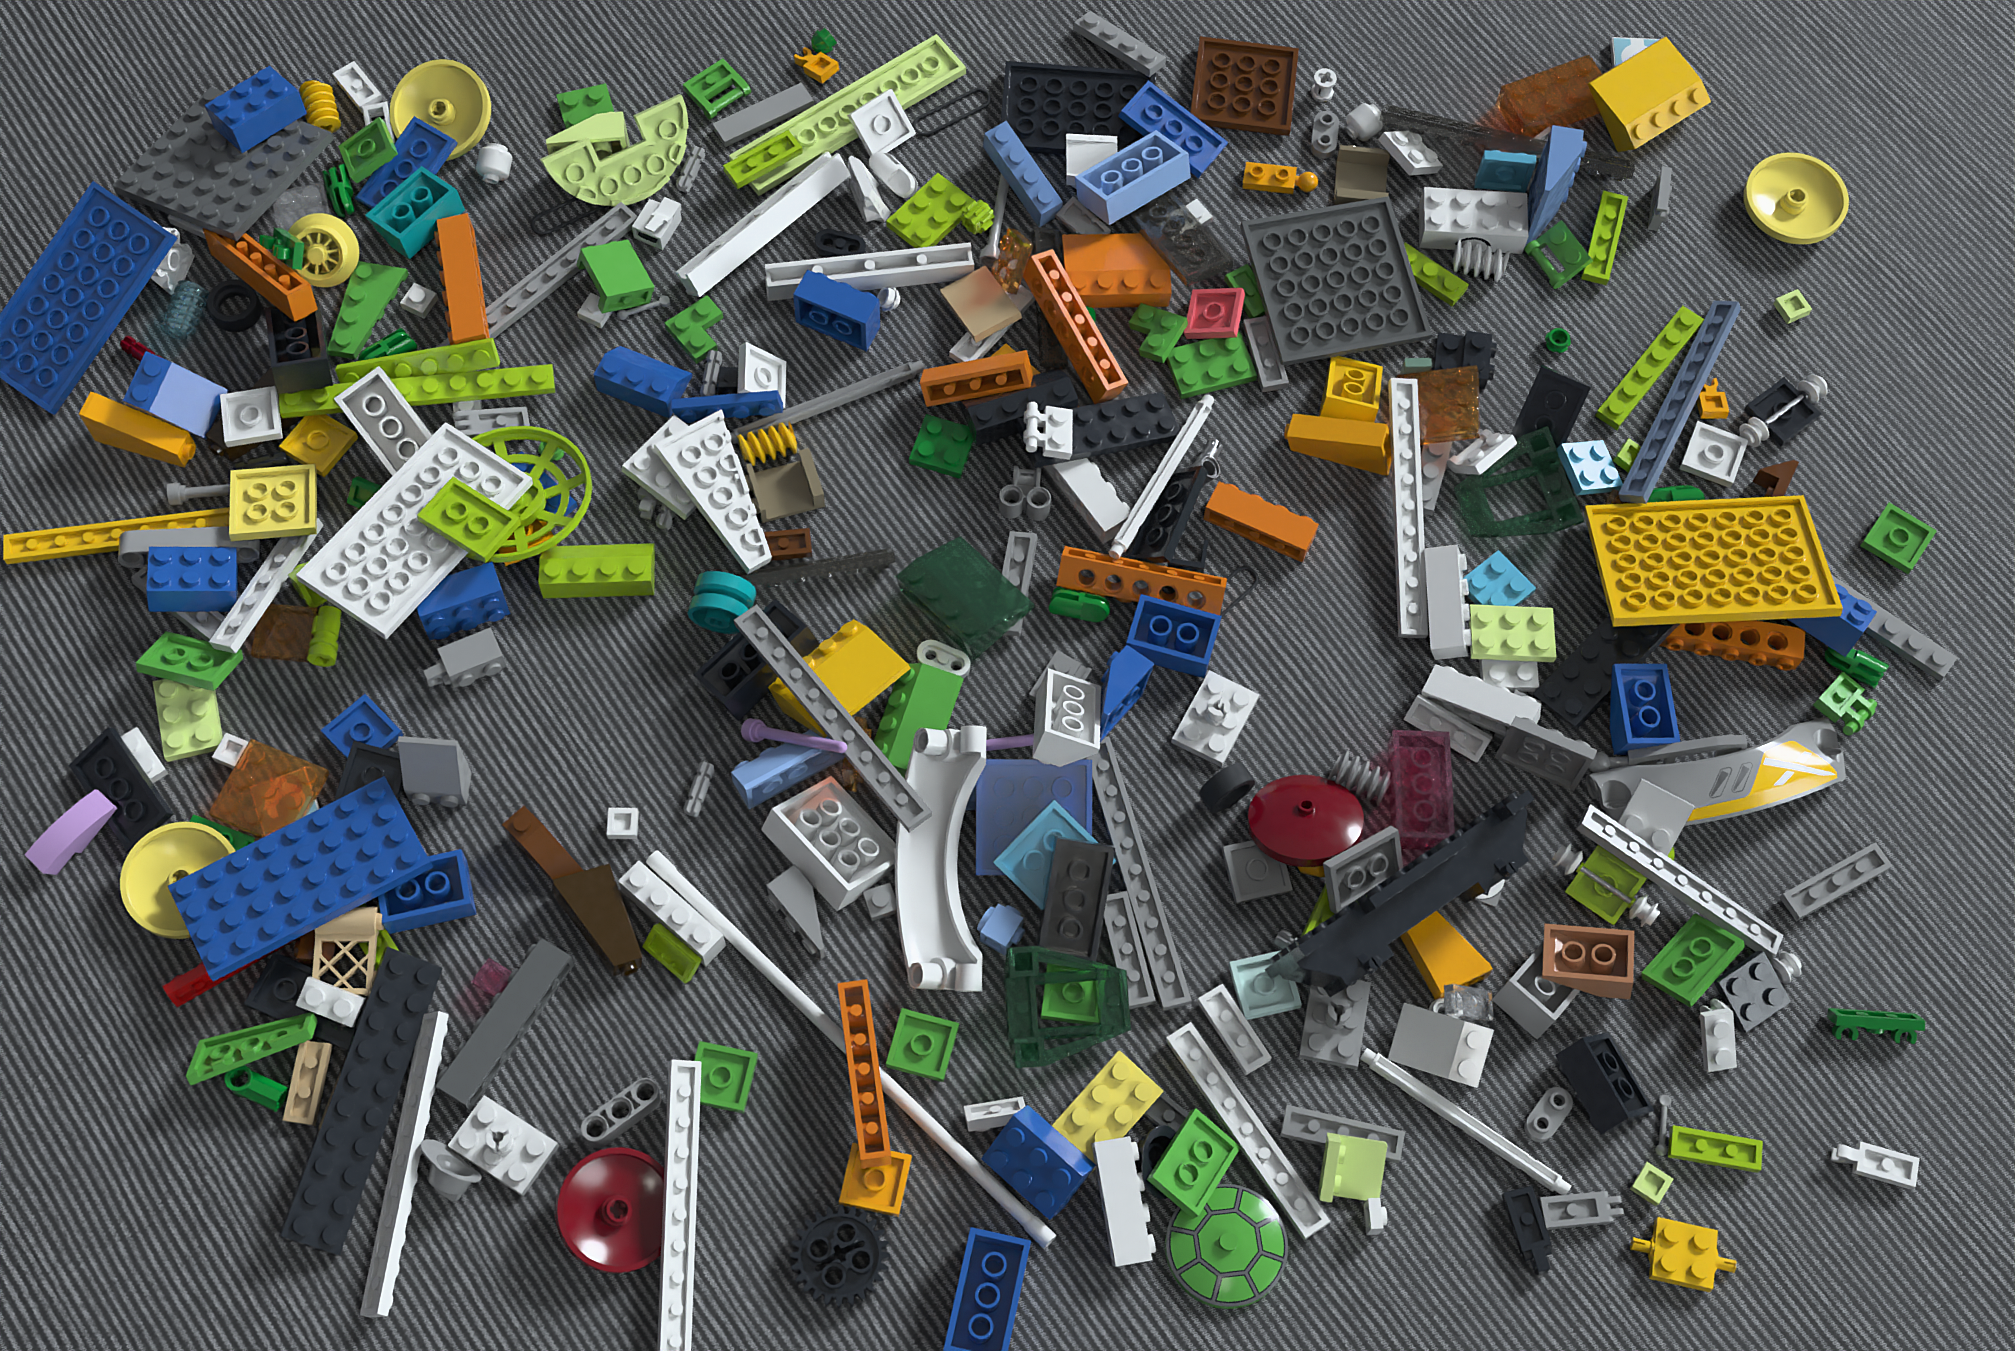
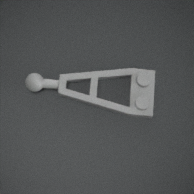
[1589,734,1747,773]

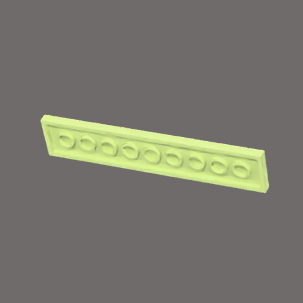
[729,34,966,196]

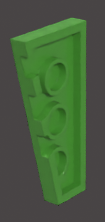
[328,261,409,360]
[186,1012,317,1086]

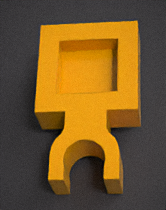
[794,47,840,84]
[1696,378,1729,419]

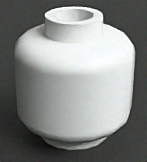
[1345,103,1384,141]
[476,143,512,184]

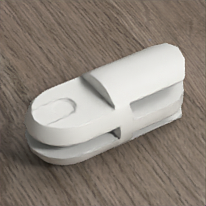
[869,152,918,198]

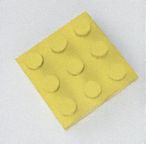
[229,464,317,541]

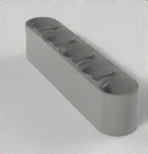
[118,526,260,568]

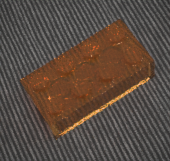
[1495,54,1602,143]

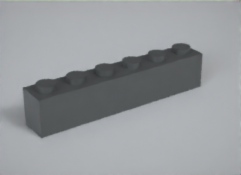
[436,938,574,1112]

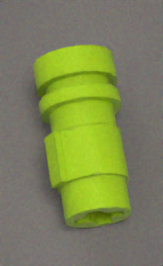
[307,606,342,667]

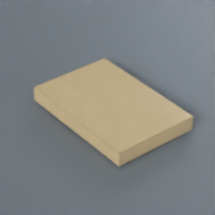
[940,266,1022,343]

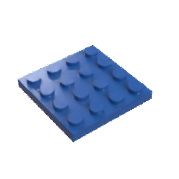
[976,759,1092,875]

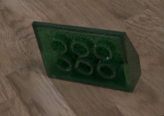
[895,536,1035,660]

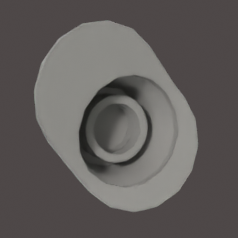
[420,1139,482,1201]

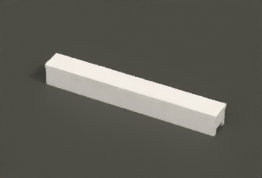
[676,152,850,297]
[765,242,974,301]

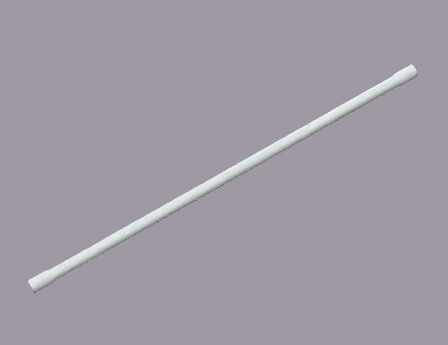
[646,850,1057,1249]

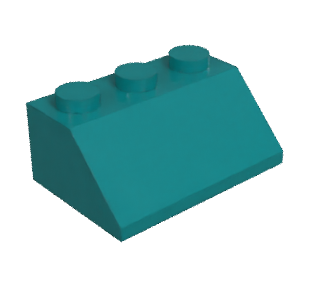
[365,166,465,259]

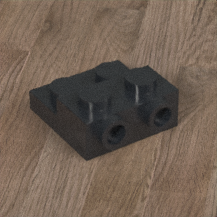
[1432,330,1497,390]

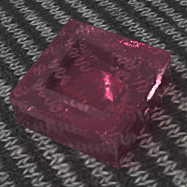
[471,958,512,998]

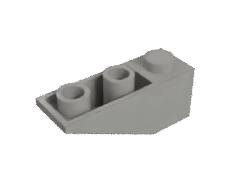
[766,864,825,960]

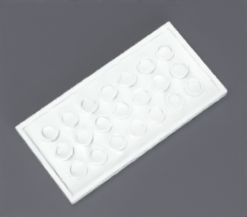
[296,422,533,640]

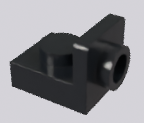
[717,367,738,395]

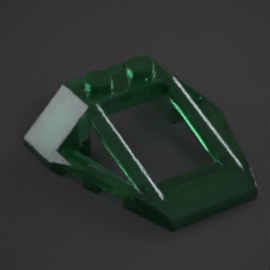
[1454,426,1585,538]
[1004,946,1131,1068]

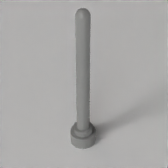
[979,174,1009,268]
[167,483,230,506]

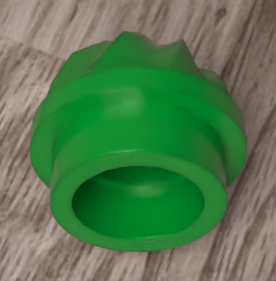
[811,27,837,54]

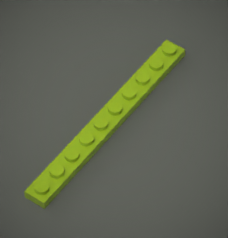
[279,364,555,418]

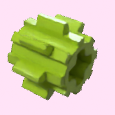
[960,200,995,234]

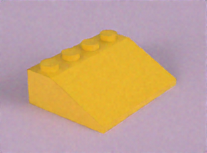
[1588,37,1711,152]
[768,619,911,738]

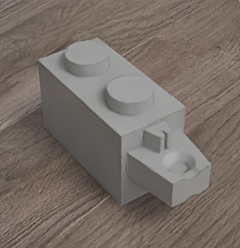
[423,627,507,688]

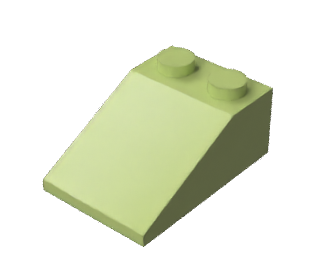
[546,112,630,161]

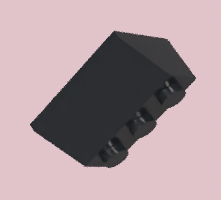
[1555,1032,1654,1135]

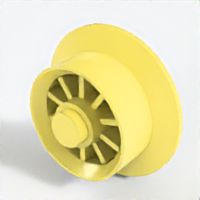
[288,213,359,287]

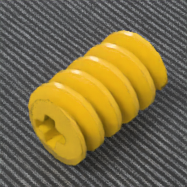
[299,80,341,133]
[737,421,797,466]

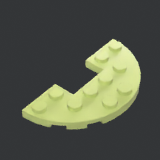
[540,94,689,206]

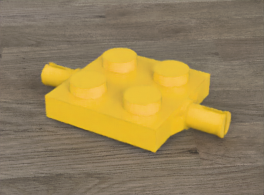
[1630,1217,1737,1292]

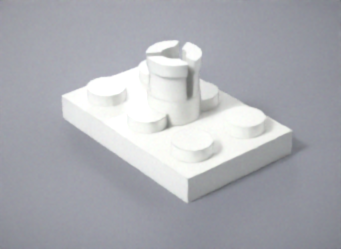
[1171,670,1259,767]
[448,1095,559,1196]

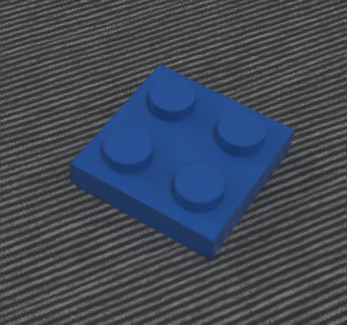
[321,694,403,759]

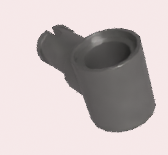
[1188,439,1223,485]

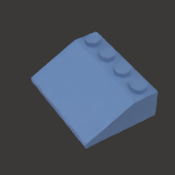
[1524,125,1587,248]

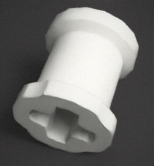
[1311,68,1337,102]

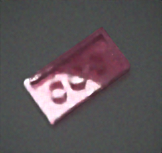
[1387,730,1455,850]

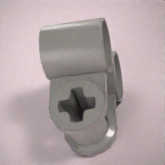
[999,466,1051,521]

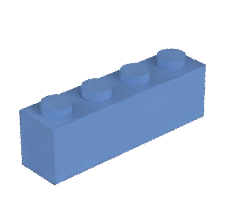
[983,121,1063,227]

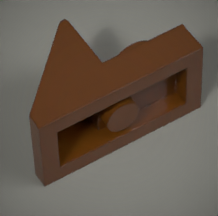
[1753,460,1799,497]

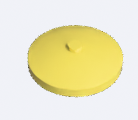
[389,59,491,161]
[1743,153,1849,244]
[120,822,235,939]

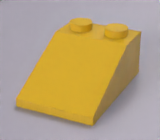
[1319,356,1383,422]

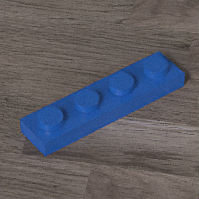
[671,390,783,423]

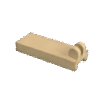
[283,1041,333,1126]

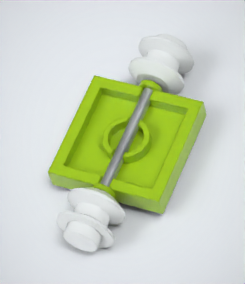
[1552,843,1660,927]

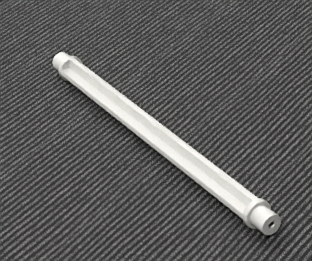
[1109,394,1214,559]
[1360,1048,1572,1195]

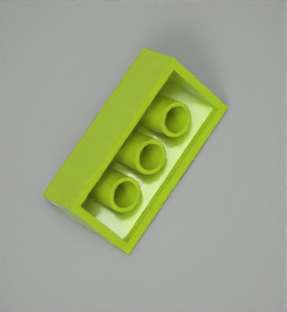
[539,543,655,598]

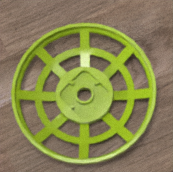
[465,426,592,562]

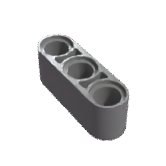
[581,1078,661,1148]

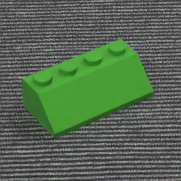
[874,663,963,779]

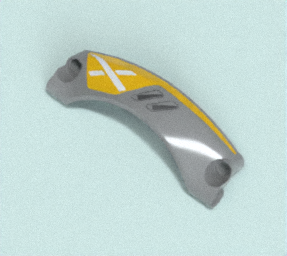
[1586,717,1846,826]

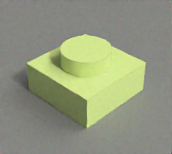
[1773,289,1812,324]
[1630,1162,1673,1206]

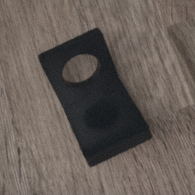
[1167,539,1208,573]

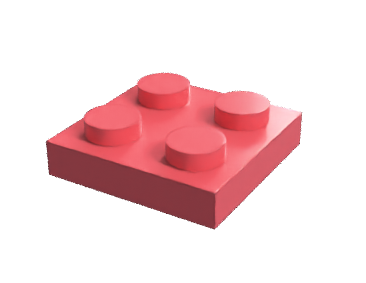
[1184,288,1245,339]

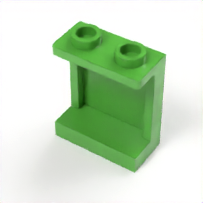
[576,240,654,314]

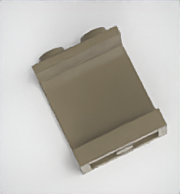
[1333,145,1391,206]
[744,448,825,523]

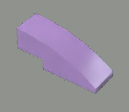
[25,790,117,875]

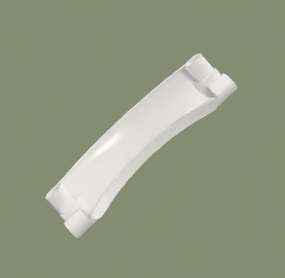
[895,726,987,992]

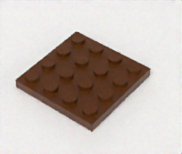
[1190,36,1299,136]

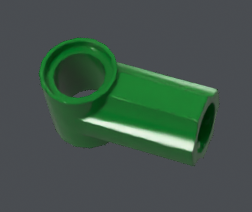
[225,1065,289,1112]

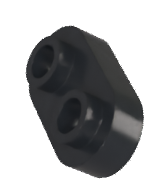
[815,229,866,257]

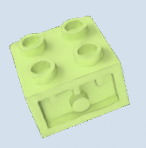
[1318,1133,1387,1202]

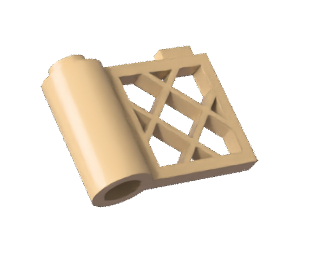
[312,907,384,996]

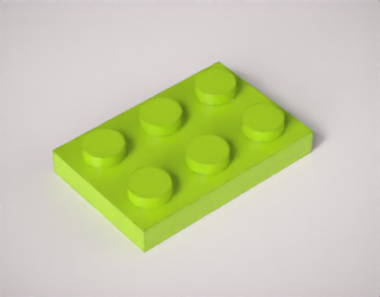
[886,173,974,248]
[417,477,521,563]

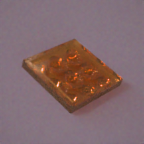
[1397,365,1480,445]
[209,739,330,838]

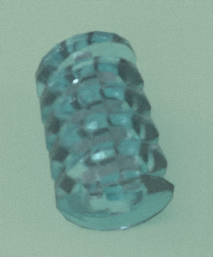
[160,280,209,340]

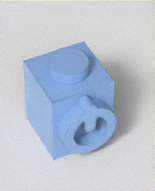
[977,903,1025,955]

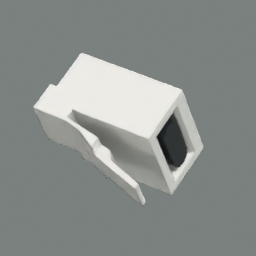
[632,197,682,250]

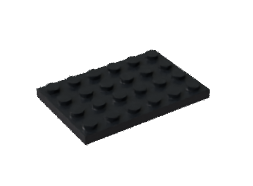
[1001,61,1156,155]

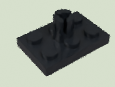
[1510,365,1592,461]

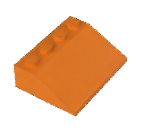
[1062,233,1172,308]

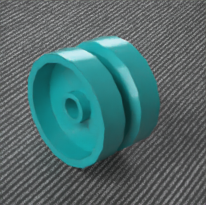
[687,571,756,634]

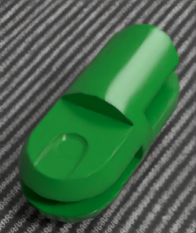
[321,164,354,218]
[358,328,417,361]
[1647,485,1705,503]
[1049,587,1110,622]
[1824,646,1889,689]

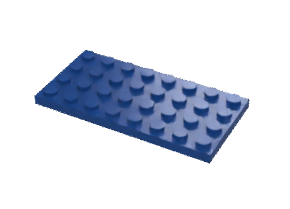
[0,181,178,415]
[168,776,433,981]

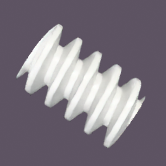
[1452,239,1510,282]

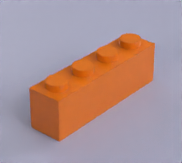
[920,350,1033,407]
[1203,481,1319,563]

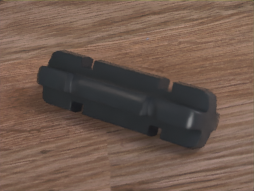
[233,451,289,470]

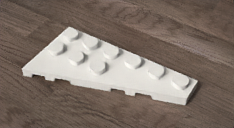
[653,409,772,574]

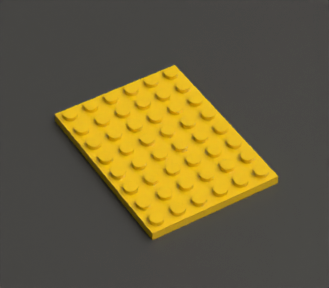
[1584,495,1843,627]

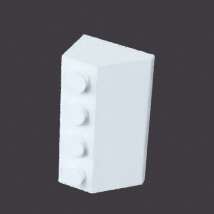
[1032,668,1101,767]

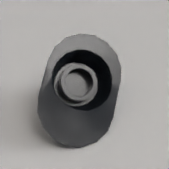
[1135,1125,1176,1199]

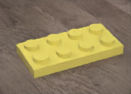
[1051,1050,1164,1174]

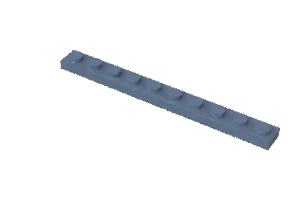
[1618,301,1741,504]

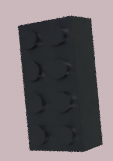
[265,300,333,394]
[1036,836,1115,965]

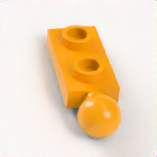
[1243,162,1318,194]

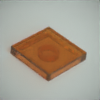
[251,604,318,662]

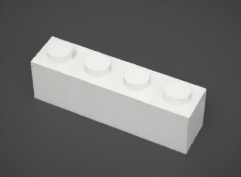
[1043,458,1131,544]
[1424,545,1472,660]
[1422,664,1541,736]
[618,861,726,967]
[1091,1136,1156,1267]

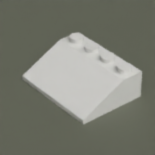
[761,776,896,911]

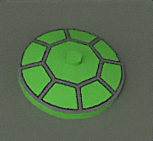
[1165,1184,1288,1309]

